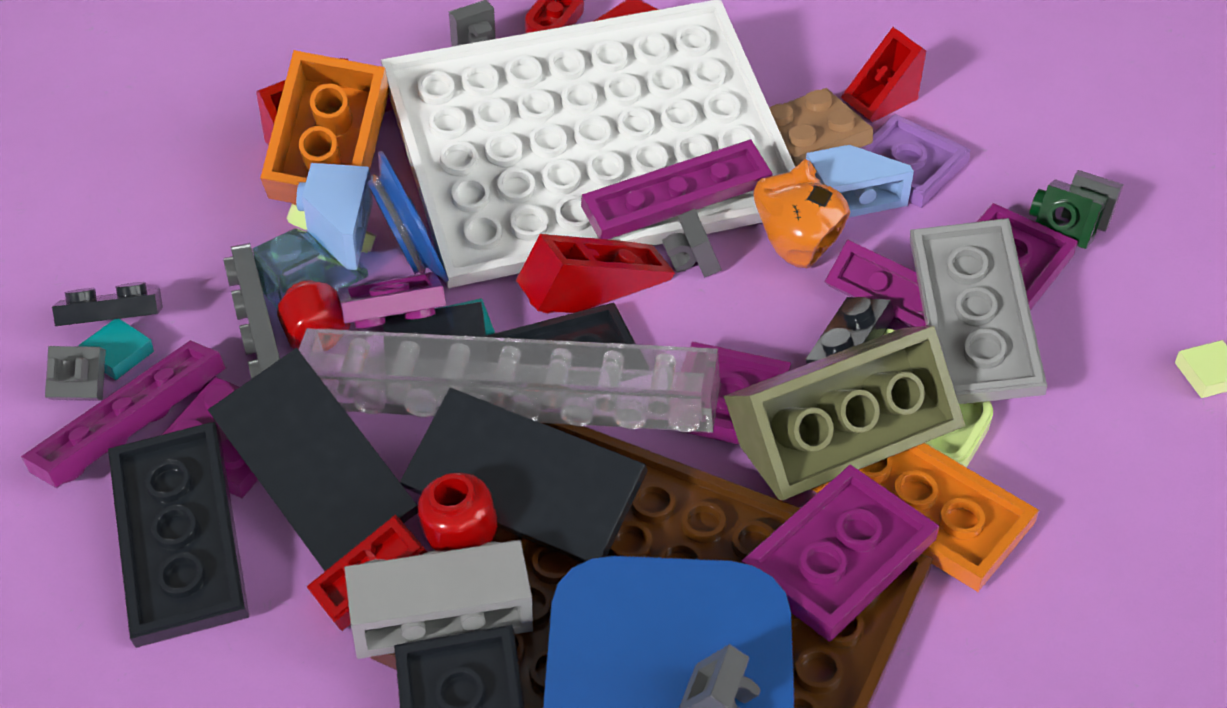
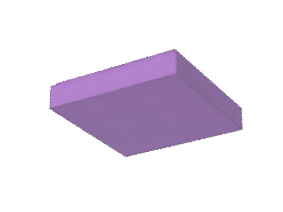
[861,114,971,208]

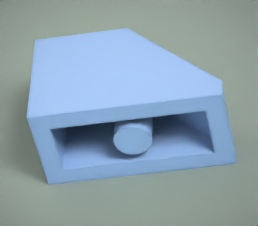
[806,145,914,218]
[296,163,373,270]

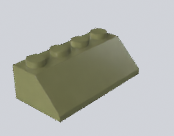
[724,326,966,500]

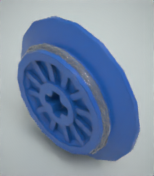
[367,151,449,282]

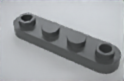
[223,243,280,379]

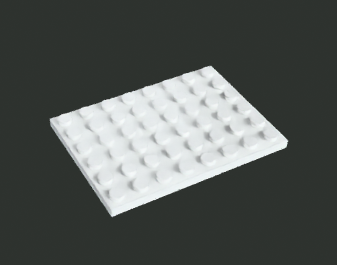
[381,0,795,288]

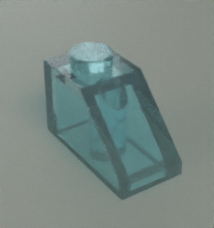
[252,228,368,308]

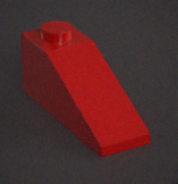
[516,234,675,314]

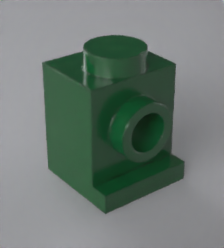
[1029,179,1109,249]

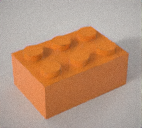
[260,50,389,204]

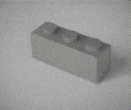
[345,540,533,659]

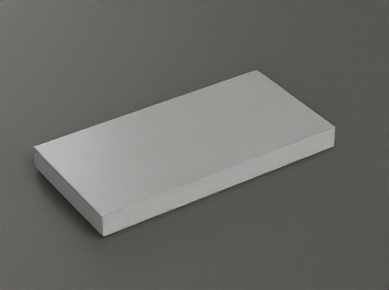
[910,218,1047,404]

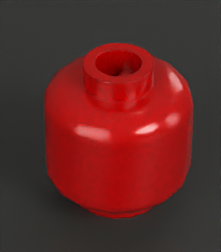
[277,280,350,355]
[418,472,497,552]

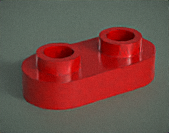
[525,0,584,33]

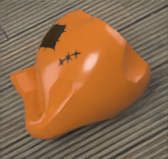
[753,159,850,269]

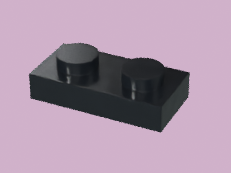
[52,282,163,326]
[805,297,895,364]

